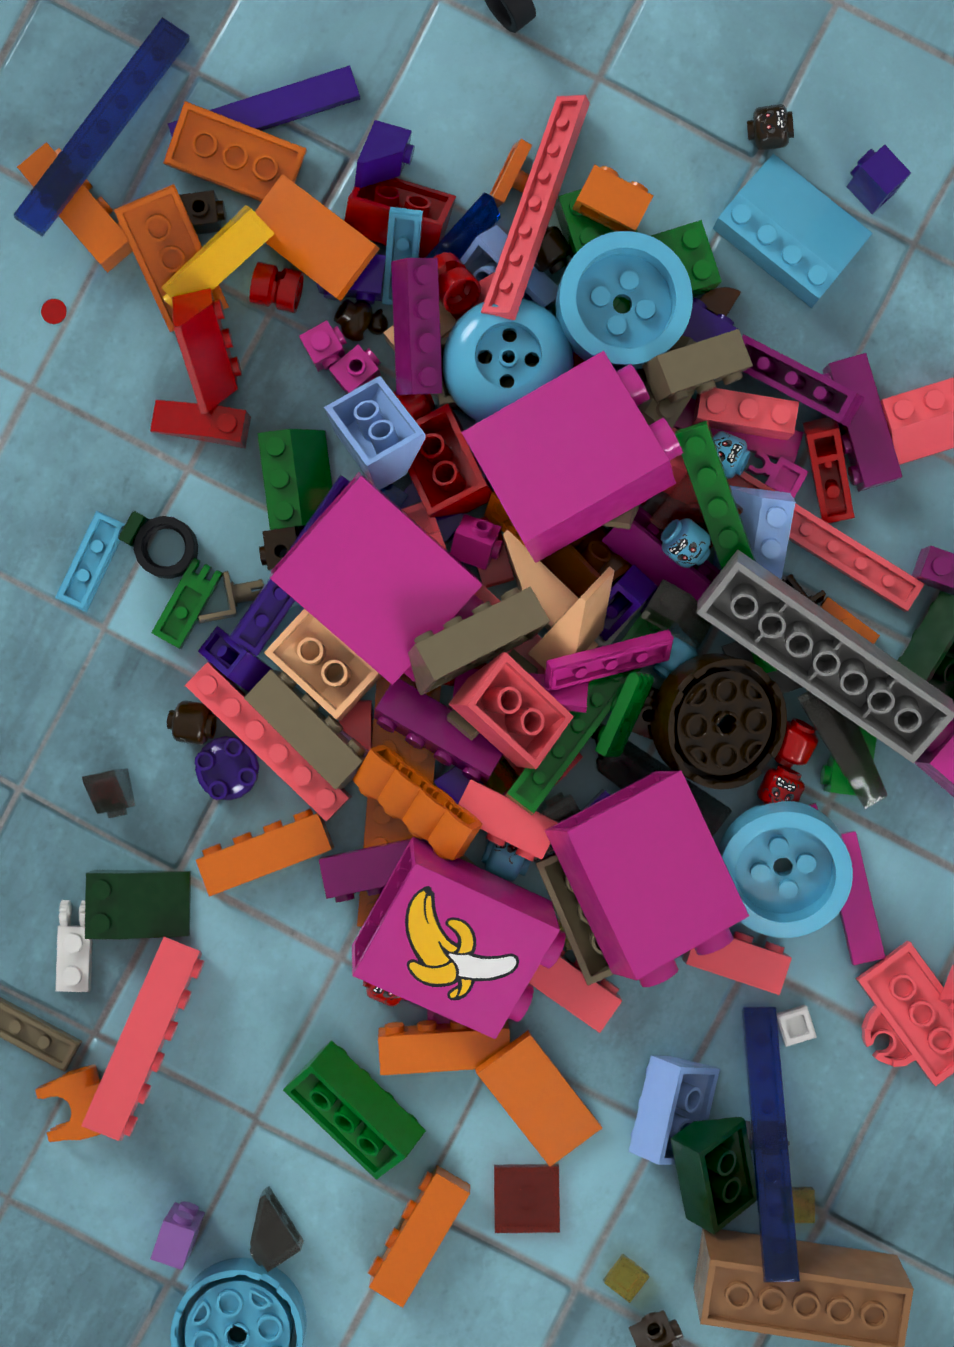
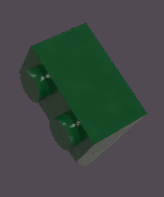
[85,870,191,940]

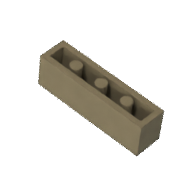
[244,669,367,790]

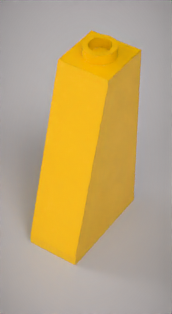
[162,205,275,309]

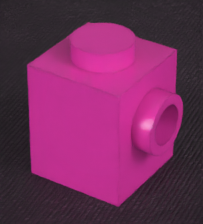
[299,320,347,372]
[329,344,381,394]
[450,514,503,570]

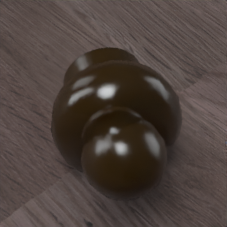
[334,299,388,341]

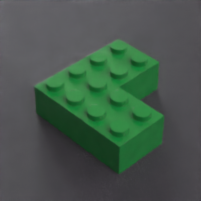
[554,189,722,314]

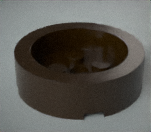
[651,653,787,790]

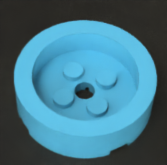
[555,231,693,371]
[718,801,853,938]
[170,1258,307,1347]

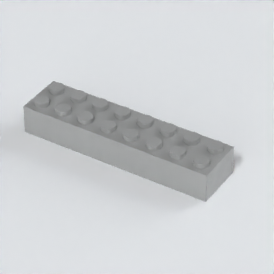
[697,549,954,764]

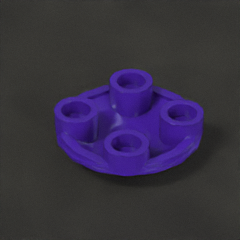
[195,736,259,800]

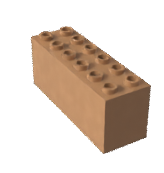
[693,1228,914,1347]

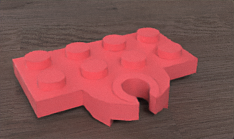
[855,941,954,1086]

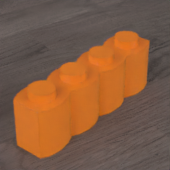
[352,745,483,861]

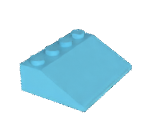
[713,153,873,308]

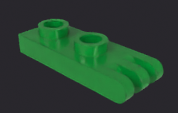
[151,558,223,649]
[595,672,654,757]

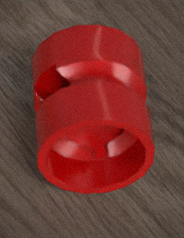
[433,252,481,314]
[249,261,304,313]

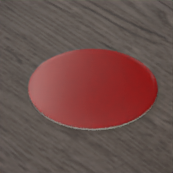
[41,299,67,324]

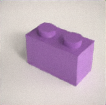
[150,1201,205,1270]

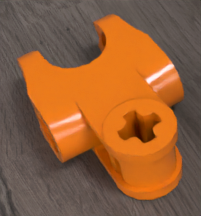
[35,1064,101,1142]

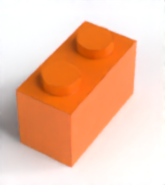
[573,164,654,232]

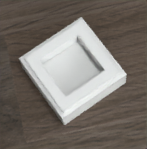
[775,1005,817,1047]

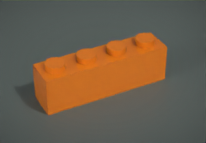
[17,142,133,273]
[196,809,334,897]
[378,1019,510,1076]
[367,1165,470,1308]

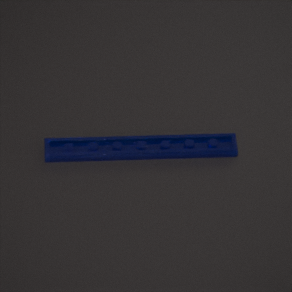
[14,17,190,237]
[742,1007,800,1283]

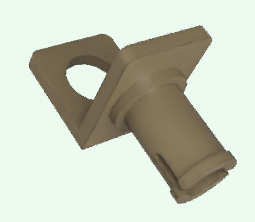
[198,571,264,623]

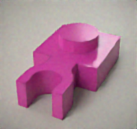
[746,450,809,498]

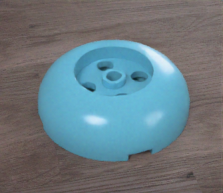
[442,299,574,422]

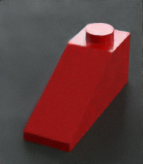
[150,400,251,449]
[802,417,855,523]

